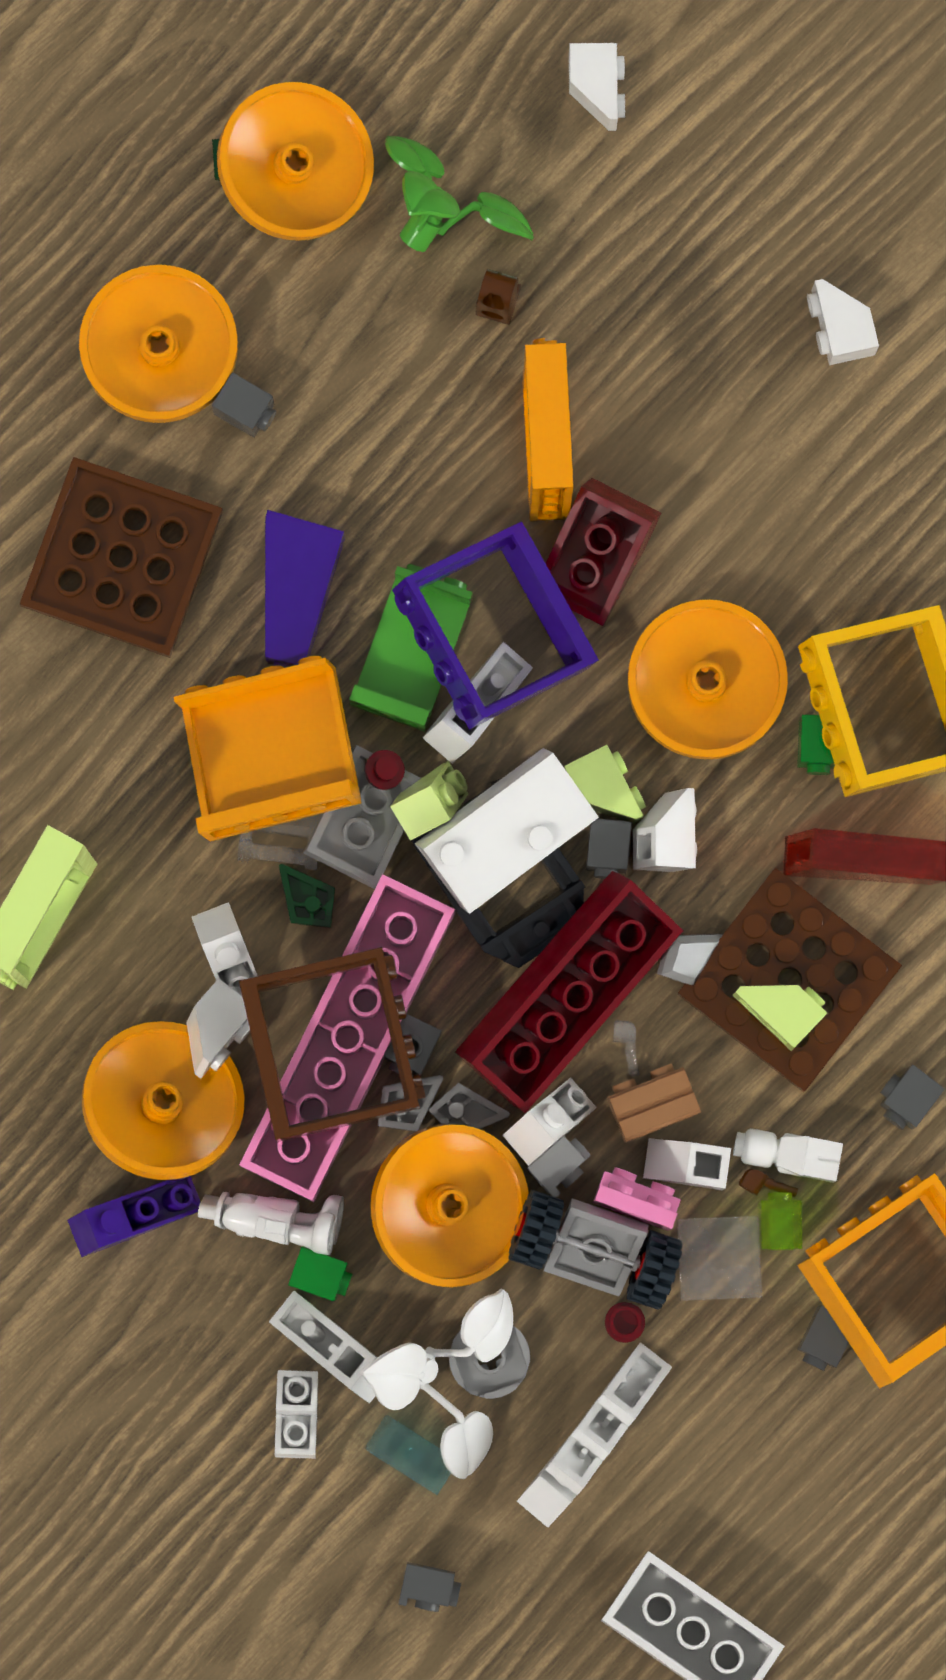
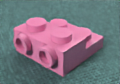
[592,1167,681,1231]

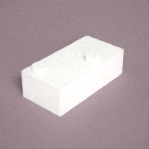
[415,748,599,914]
[601,1551,785,1680]

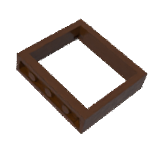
[239,947,426,1142]

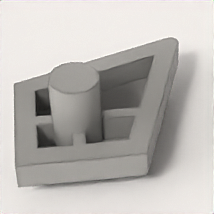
[657,934,723,985]
[378,1075,443,1132]
[428,1083,510,1129]

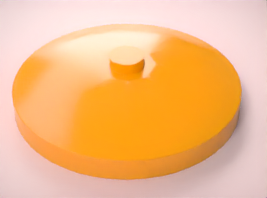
[217,82,374,241]
[79,265,238,423]
[628,600,788,759]
[82,1021,245,1180]
[371,1124,529,1287]

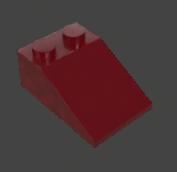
[545,478,662,626]

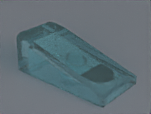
[365,1415,451,1495]

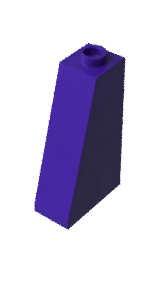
[265,510,345,668]

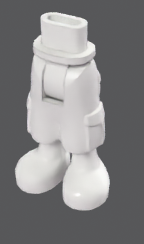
[198,1192,344,1255]

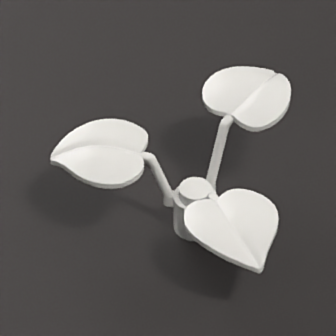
[360,1289,513,1479]

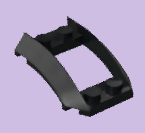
[411,778,585,968]

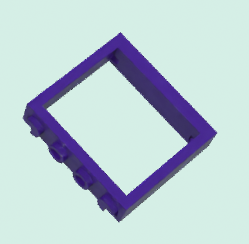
[392,521,599,730]

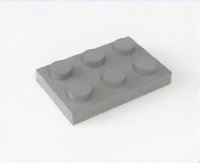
[303,745,421,889]

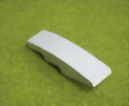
[545,1342,672,1495]

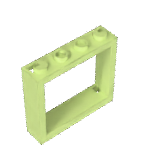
[0,825,97,990]

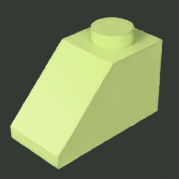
[732,985,827,1051]

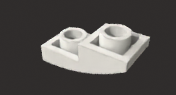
[274,1370,318,1459]

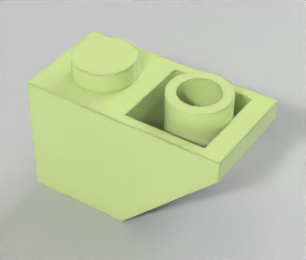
[564,745,646,824]
[390,761,468,841]

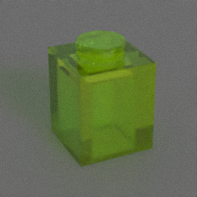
[758,1192,803,1250]

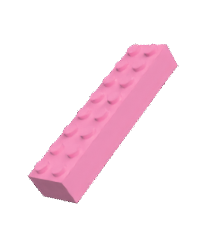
[239,874,455,1202]

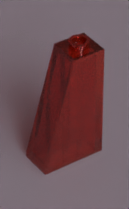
[783,828,946,885]

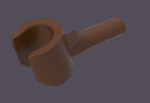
[739,1169,798,1198]

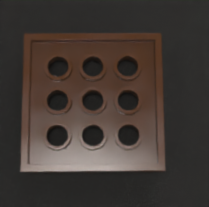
[20,457,223,658]
[677,868,902,1093]

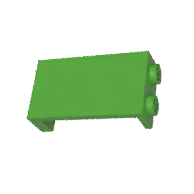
[349,564,472,732]

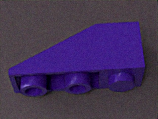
[67,1176,200,1257]

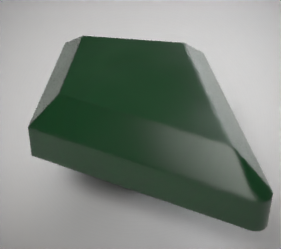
[279,864,335,928]

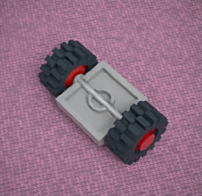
[508,1190,683,1310]

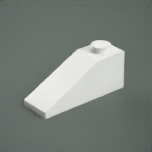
[422,642,533,764]
[269,1291,378,1404]

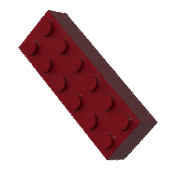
[455,870,684,1113]

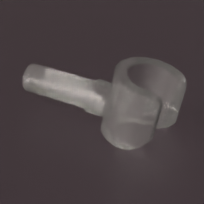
[613,1020,640,1077]

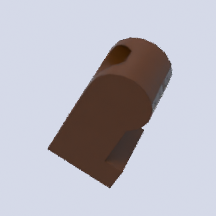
[476,269,521,325]

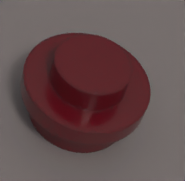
[364,750,405,790]
[605,1302,645,1343]

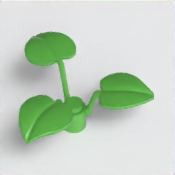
[385,136,534,252]

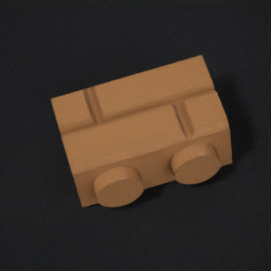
[607,1064,701,1143]

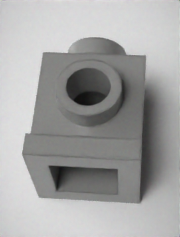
[527,1136,591,1198]

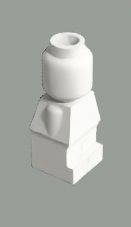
[733,1128,843,1183]

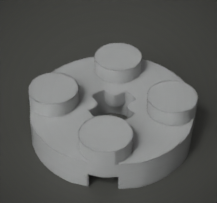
[449,1326,530,1399]

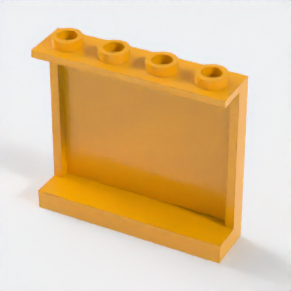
[174,656,362,842]

